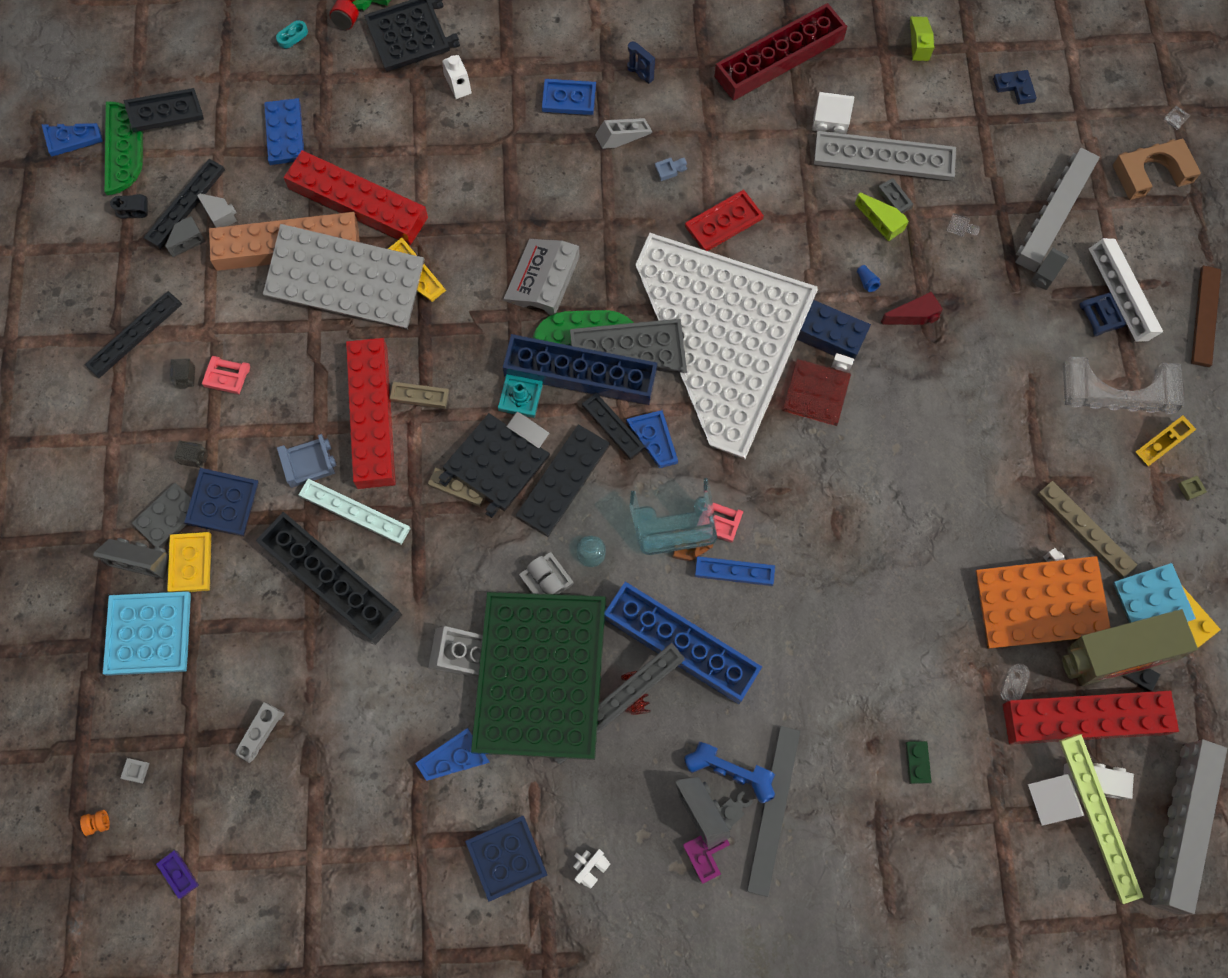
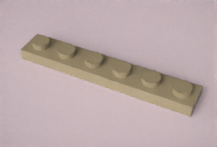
[1037,481,1137,579]

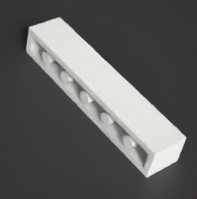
[1089,238,1163,342]

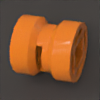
[80,810,110,836]

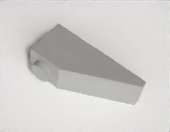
[595,118,652,148]

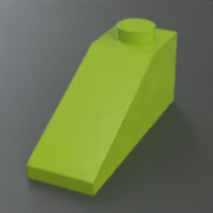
[910,16,934,61]
[855,193,909,241]

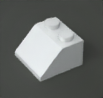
[812,92,854,134]

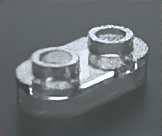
[1000,664,1030,702]

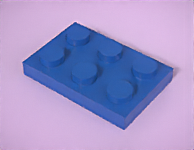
[542,79,596,115]

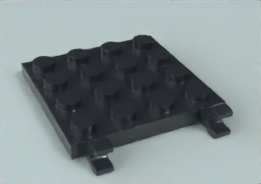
[364,0,460,72]
[439,413,550,518]

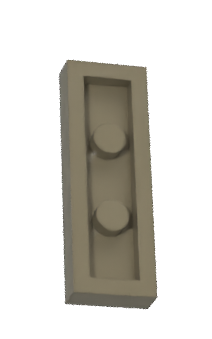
[390,382,449,409]
[428,468,485,507]

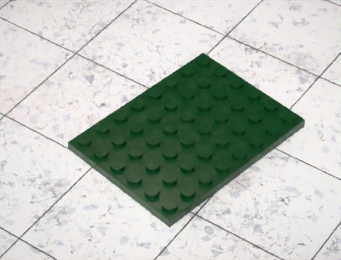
[471,592,606,760]

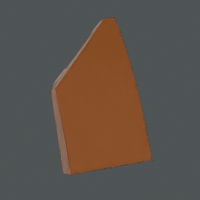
[672,538,713,561]

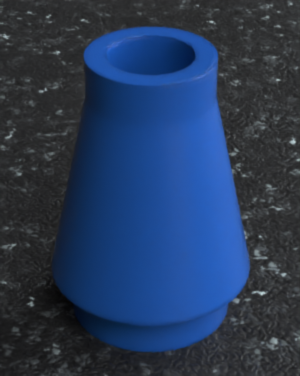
[857,265,881,292]

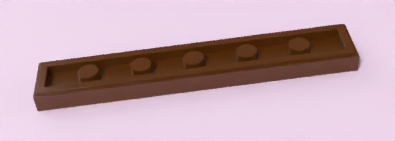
[1191,265,1221,367]

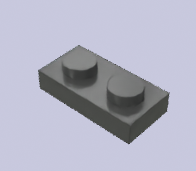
[877,178,913,213]

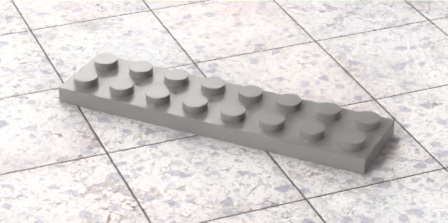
[814,131,956,181]

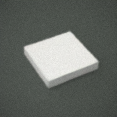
[1028,774,1084,826]

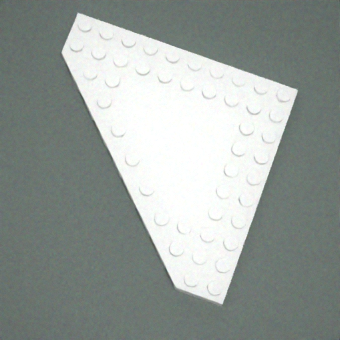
[636,233,818,459]

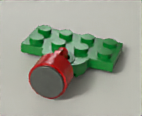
[329,0,390,29]

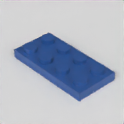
[264,98,304,165]

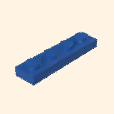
[695,556,775,586]

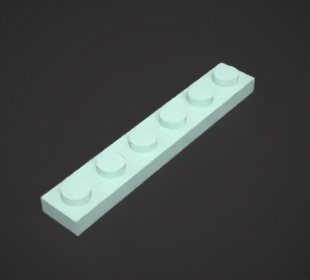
[299,479,411,545]

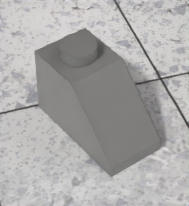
[197,194,237,228]

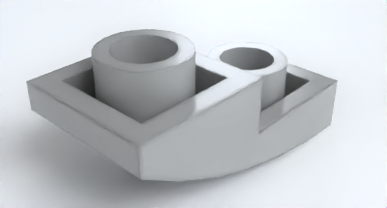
[506,412,550,448]

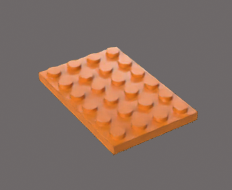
[975,556,1111,649]

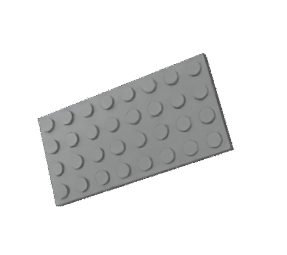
[263,224,425,329]

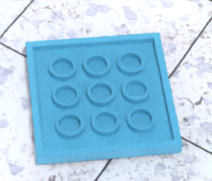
[103,591,191,675]

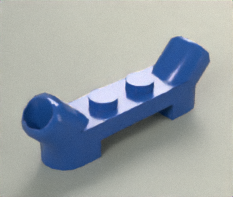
[684,742,775,803]

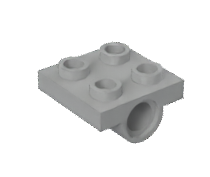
[519,552,574,595]

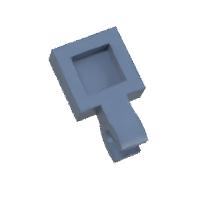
[655,158,687,181]

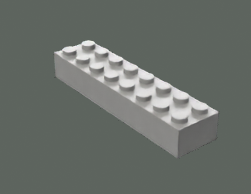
[1150,739,1227,914]

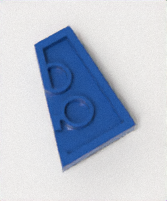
[42,123,103,156]
[415,728,490,781]

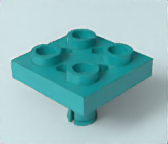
[498,374,543,418]

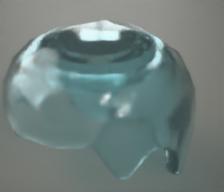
[577,535,606,567]

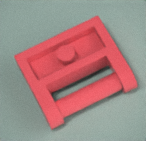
[202,356,250,395]
[696,498,743,543]

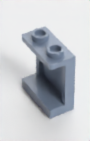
[277,434,337,488]

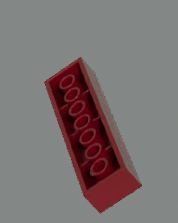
[714,3,848,101]

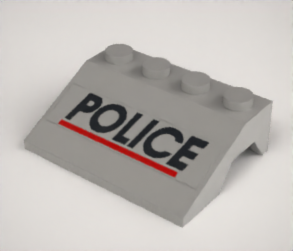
[504,239,580,316]

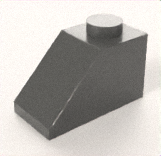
[165,216,206,257]
[1031,248,1069,290]

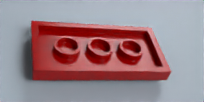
[685,189,764,251]

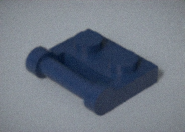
[627,41,655,84]
[1079,292,1127,336]

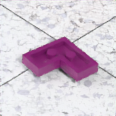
[683,836,730,884]

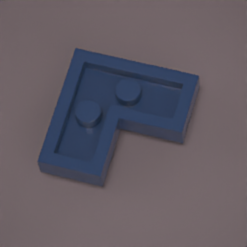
[993,70,1037,105]

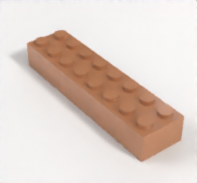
[209,212,360,271]

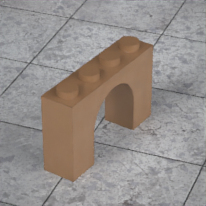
[1112,139,1201,200]

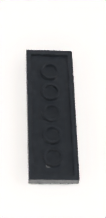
[516,424,610,537]

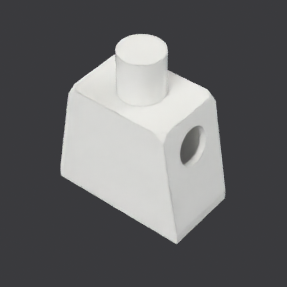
[442,55,472,99]

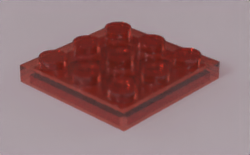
[783,359,851,426]

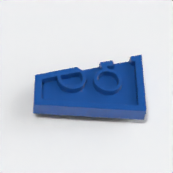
[626,410,678,468]

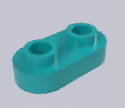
[276,20,308,48]

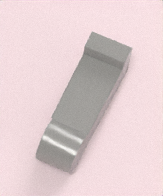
[235,702,285,763]

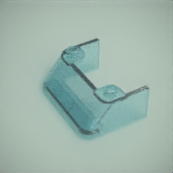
[629,478,717,555]

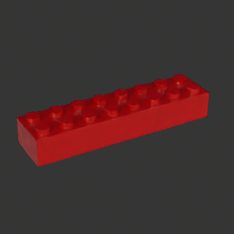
[283,150,428,246]
[346,338,396,489]
[1003,691,1179,745]

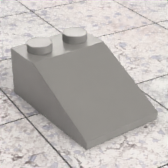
[428,626,483,677]

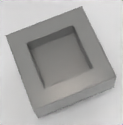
[120,758,150,784]

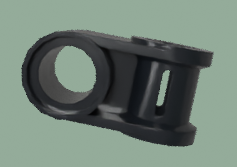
[110,194,148,219]

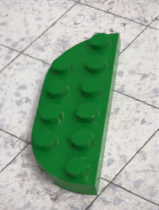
[104,101,143,195]
[533,310,634,346]

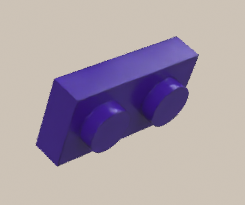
[156,850,199,899]

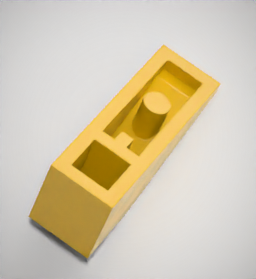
[1136,415,1196,466]

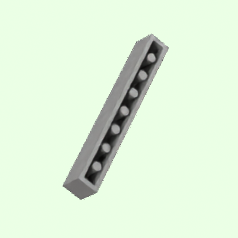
[1015,148,1100,272]

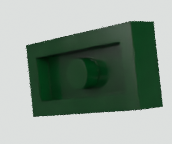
[905,741,932,784]

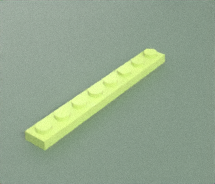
[1059,734,1143,904]

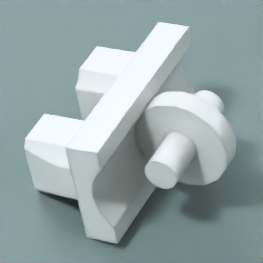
[573,849,610,889]

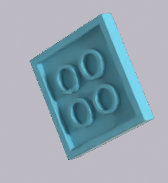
[1113,563,1196,623]

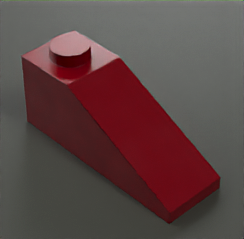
[881,292,943,325]

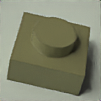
[1177,476,1207,501]

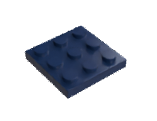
[184,468,259,537]
[465,815,548,902]

